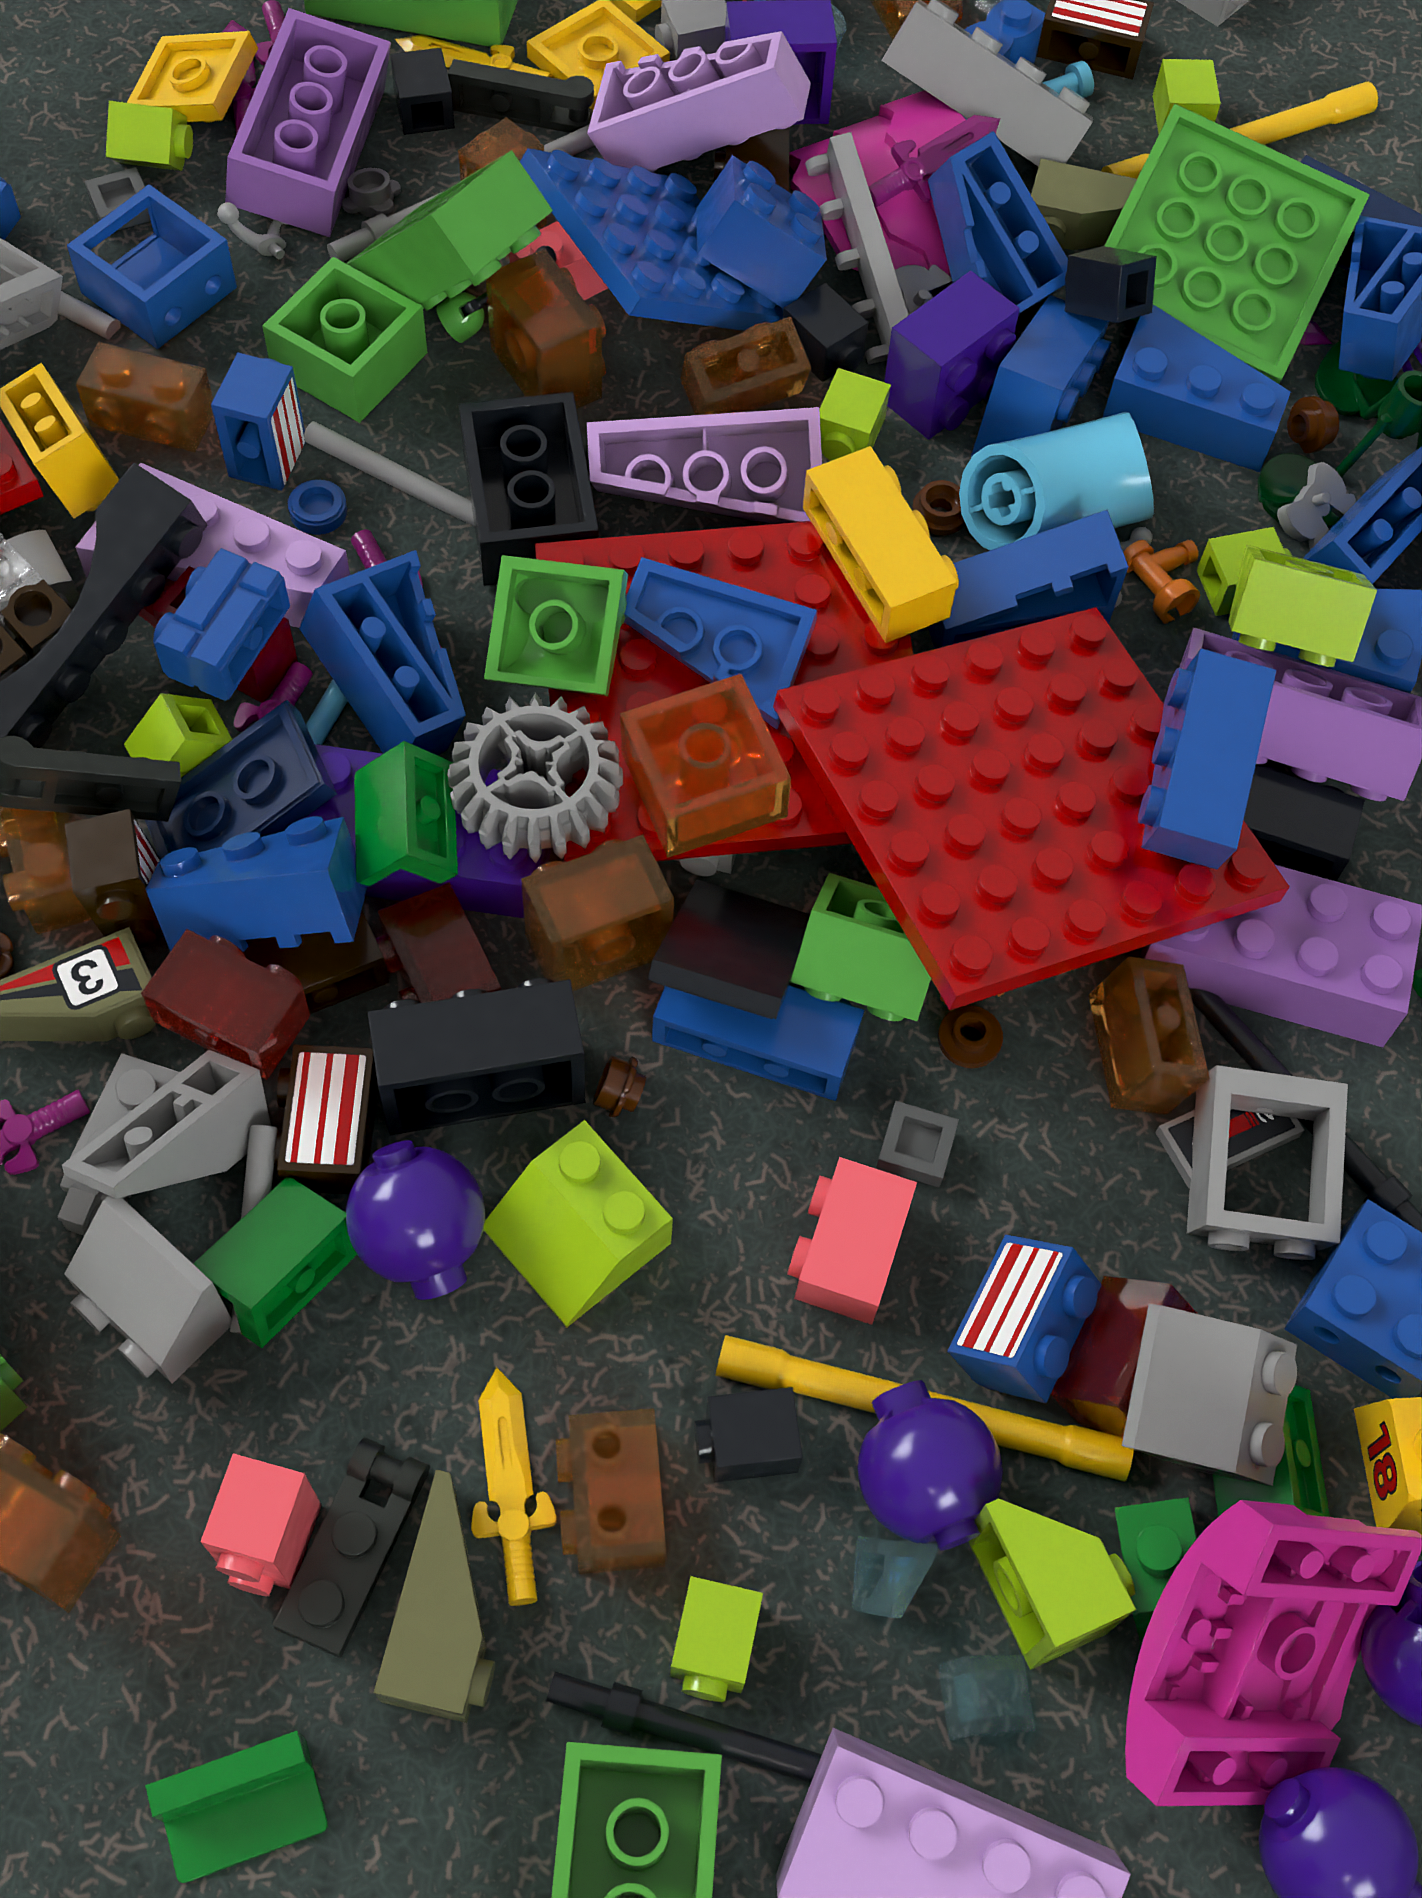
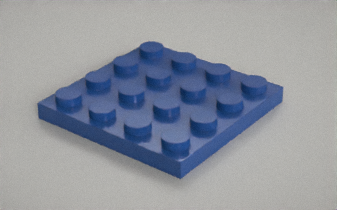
[520,148,783,335]

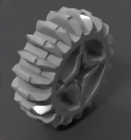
[447,692,623,863]

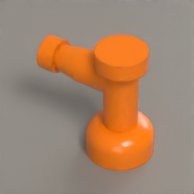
[1123,540,1200,624]

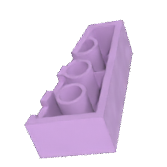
[587,31,811,173]
[587,407,822,524]
[76,463,350,628]
[776,1728,1131,1898]

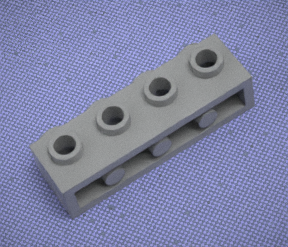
[881,0,1093,166]

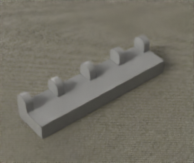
[805,132,909,364]

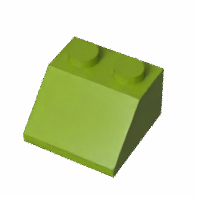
[1228,545,1377,667]
[483,1120,673,1328]
[968,1499,1136,1670]

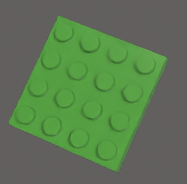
[1105,103,1370,384]

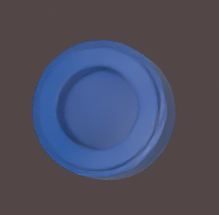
[288,480,347,535]

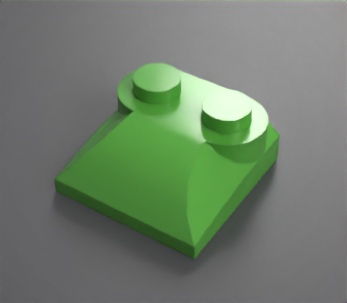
[484,555,628,696]

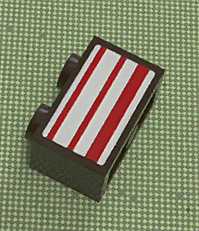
[1036,0,1154,80]
[65,809,164,948]
[274,1044,378,1194]

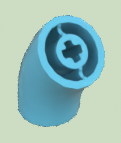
[959,412,1154,550]

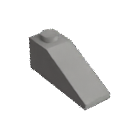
[62,1050,271,1199]

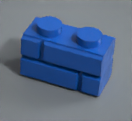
[153,548,290,701]

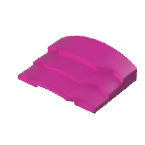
[789,90,966,283]
[1125,1500,1422,1806]

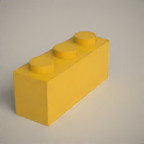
[0,363,120,518]
[803,446,959,643]

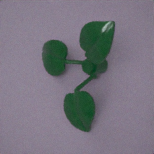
[1257,340,1422,528]

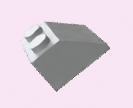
[64,1195,232,1383]
[1122,1304,1297,1486]

